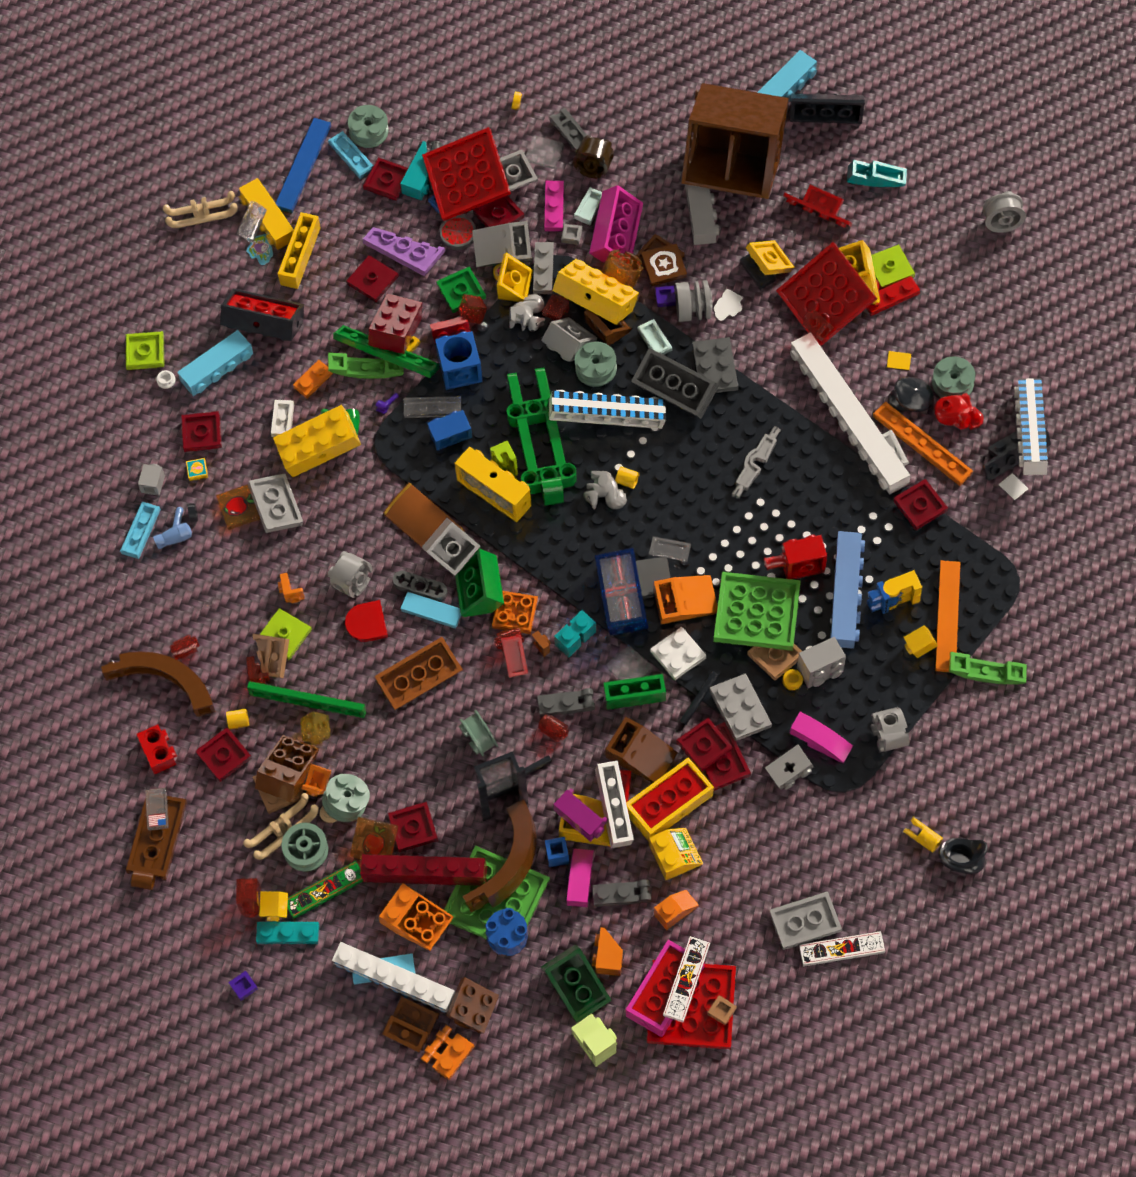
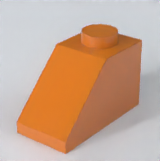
[654,890,699,931]

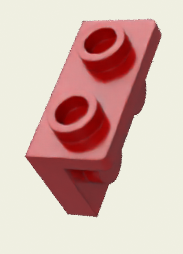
[430,316,470,344]

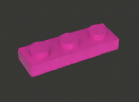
[544,181,564,231]

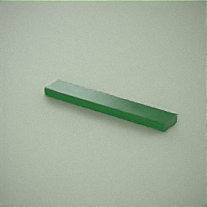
[333,325,440,378]
[247,681,366,718]

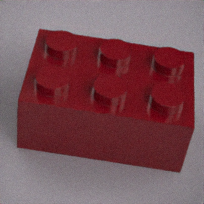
[368,293,422,354]

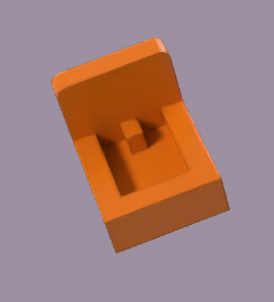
[277,573,305,603]
[301,764,332,797]

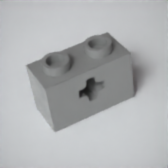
[765,745,814,790]

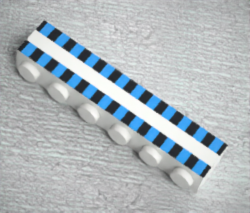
[1014,378,1048,475]
[549,390,666,429]
[332,942,455,1014]

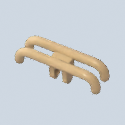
[163,191,237,228]
[243,793,319,860]

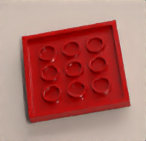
[422,127,511,221]
[776,242,878,346]
[647,960,736,1050]

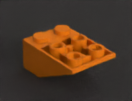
[653,575,718,624]
[379,883,454,951]

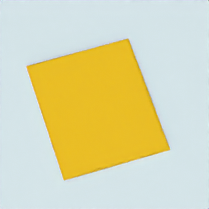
[887,351,911,370]

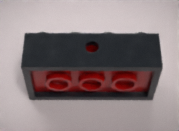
[220,288,304,341]

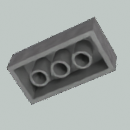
[631,348,719,419]

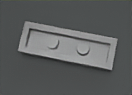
[533,242,554,294]

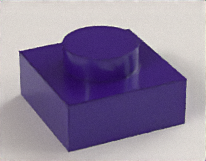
[655,286,676,307]
[228,971,258,1001]

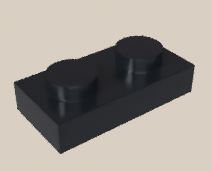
[740,254,776,290]

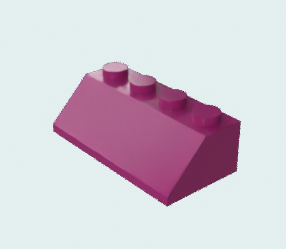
[589,185,643,266]

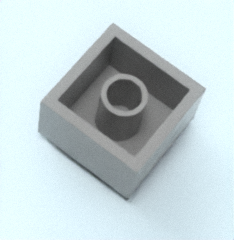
[422,518,480,576]
[797,637,846,688]

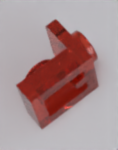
[542,294,569,321]
[246,656,271,684]

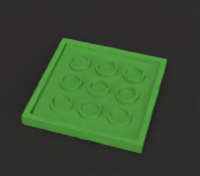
[713,572,800,651]
[444,846,550,940]

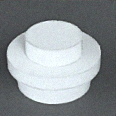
[156,370,176,389]

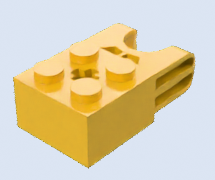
[839,240,880,304]

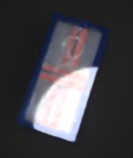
[595,548,649,636]

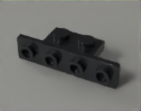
[983,429,1051,481]

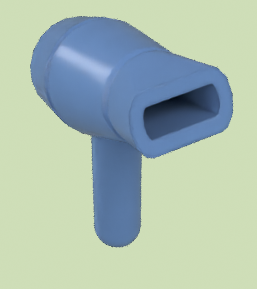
[153,507,192,549]

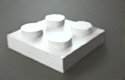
[651,627,706,680]

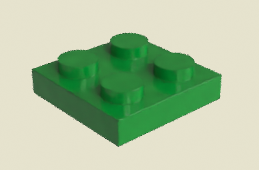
[436,266,486,313]

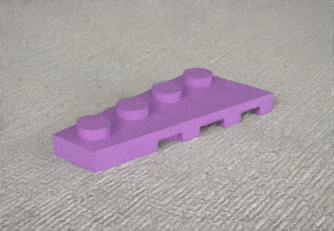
[363,227,445,276]

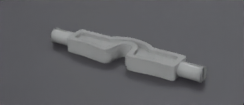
[732,426,780,499]

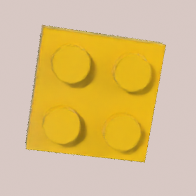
[746,240,794,275]

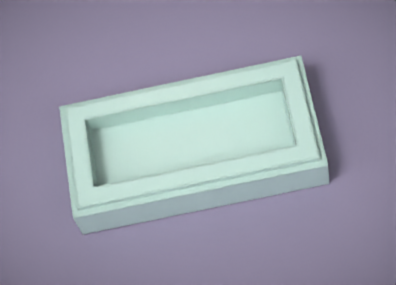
[574,187,602,225]
[637,319,672,355]

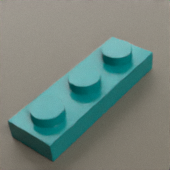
[256,922,320,944]

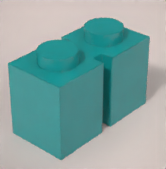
[554,610,596,658]

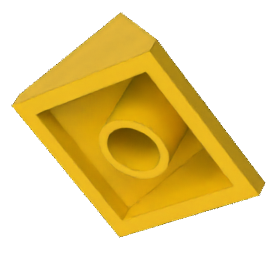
[497,253,533,302]

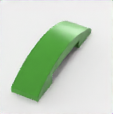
[328,353,404,379]
[949,652,1027,684]

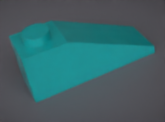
[400,141,430,201]

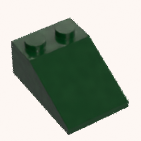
[541,945,612,1023]

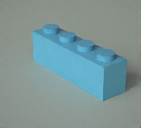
[757,50,817,102]
[177,330,254,396]

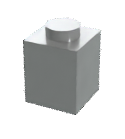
[138,464,165,496]

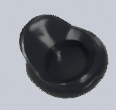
[888,377,934,412]
[939,838,987,874]

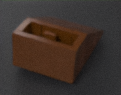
[605,716,678,783]
[255,735,319,803]

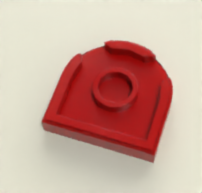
[345,600,388,642]

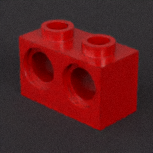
[136,724,177,775]

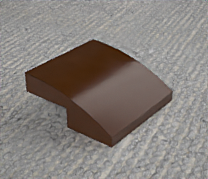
[382,996,440,1053]

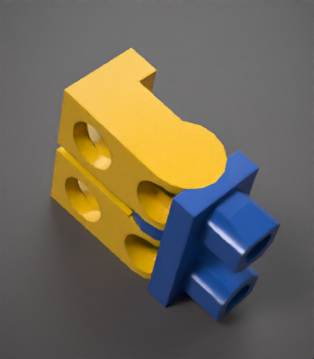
[867,570,922,614]

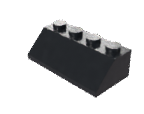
[790,93,865,124]

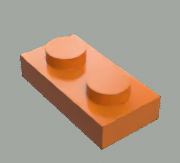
[293,360,333,399]

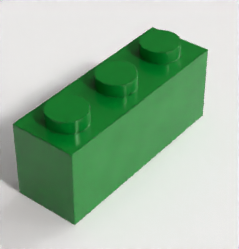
[604,674,666,710]

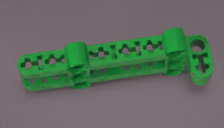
[507,367,577,506]

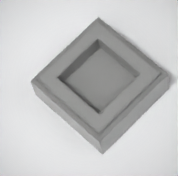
[561,224,582,245]

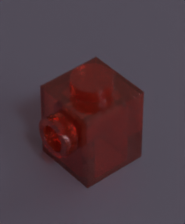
[458,294,487,324]

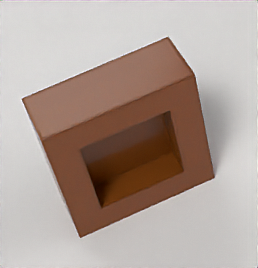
[532,631,551,657]

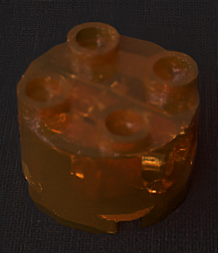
[601,250,643,288]

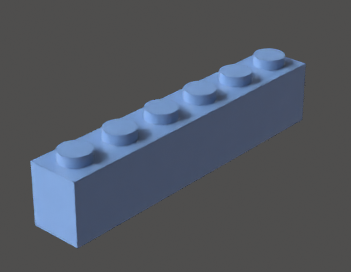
[831,531,865,648]

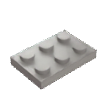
[248,474,303,533]
[709,674,772,741]
[769,892,842,950]

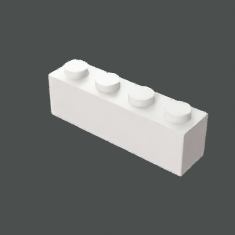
[595,761,634,848]

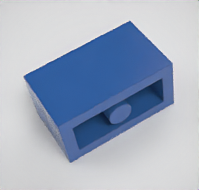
[427,410,472,450]

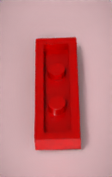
[866,276,920,316]

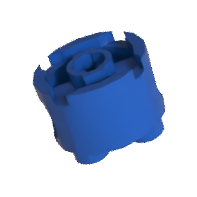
[486,908,528,956]

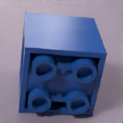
[435,331,483,390]

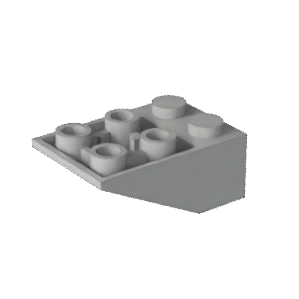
[472,221,532,267]

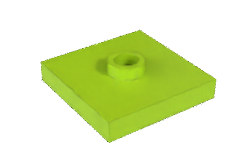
[871,245,915,289]
[126,331,164,370]
[260,608,312,660]

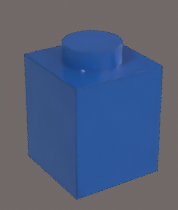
[545,837,569,867]

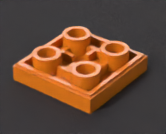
[492,591,538,634]

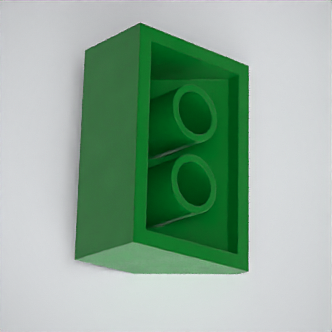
[455,549,504,617]

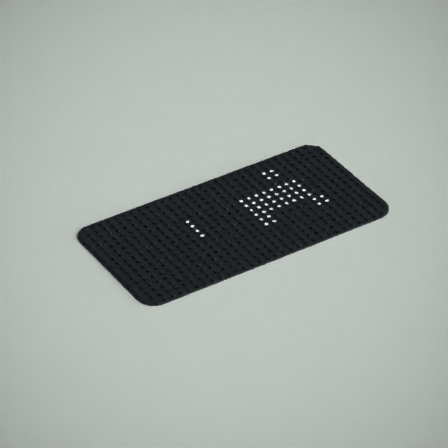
[375,255,1020,793]

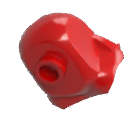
[934,393,984,430]

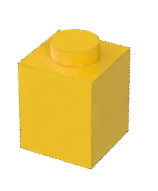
[904,625,938,658]
[259,891,288,922]

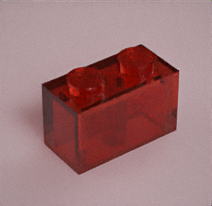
[236,878,262,918]

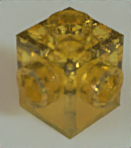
[300,712,330,745]

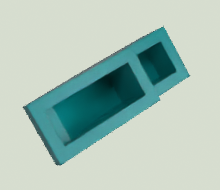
[847,160,907,187]

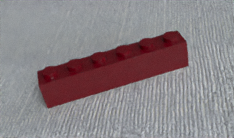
[360,854,487,886]

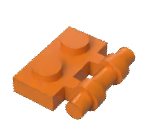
[421,1025,475,1080]

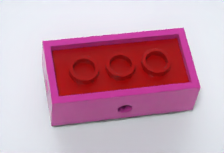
[626,939,705,1037]

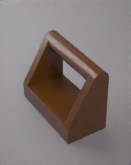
[584,310,631,346]

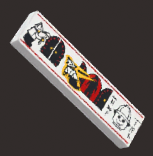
[799,931,885,967]
[663,936,710,1022]

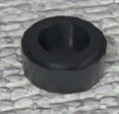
[187,503,198,523]

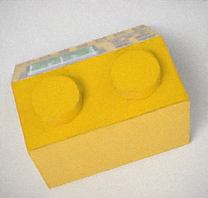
[649,828,703,880]

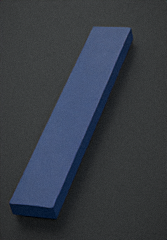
[276,118,331,213]

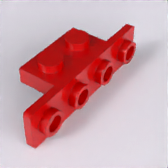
[783,184,852,228]

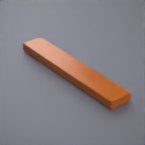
[873,401,973,486]
[935,560,960,672]

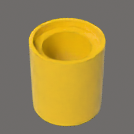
[615,466,639,489]
[226,709,249,729]

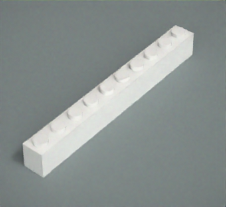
[790,332,910,494]

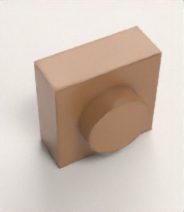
[708,995,737,1025]

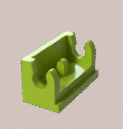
[490,441,518,477]

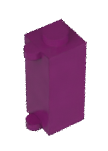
[553,789,608,842]

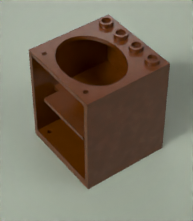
[681,83,789,199]

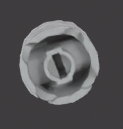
[328,551,373,598]
[871,707,909,752]

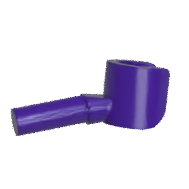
[376,393,399,414]

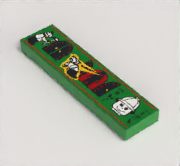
[287,861,363,919]

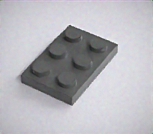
[692,337,738,393]

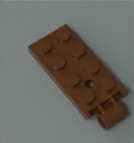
[126,792,187,890]

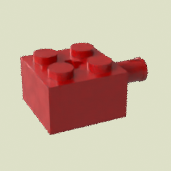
[764,535,827,579]

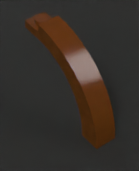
[101,651,216,717]
[463,799,537,912]

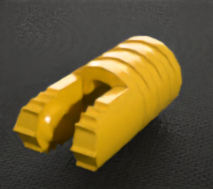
[903,817,943,853]

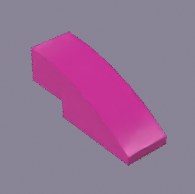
[790,712,853,764]
[567,848,594,907]

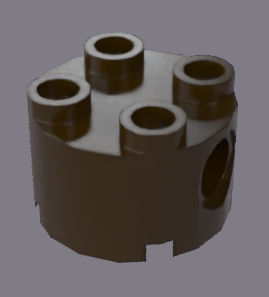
[573,135,614,179]

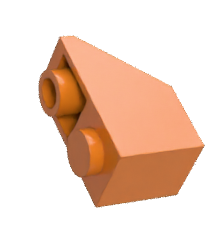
[592,927,623,976]

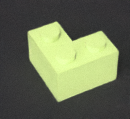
[571,1014,617,1067]

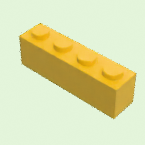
[238,178,294,250]
[278,212,321,289]

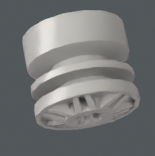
[675,280,713,322]

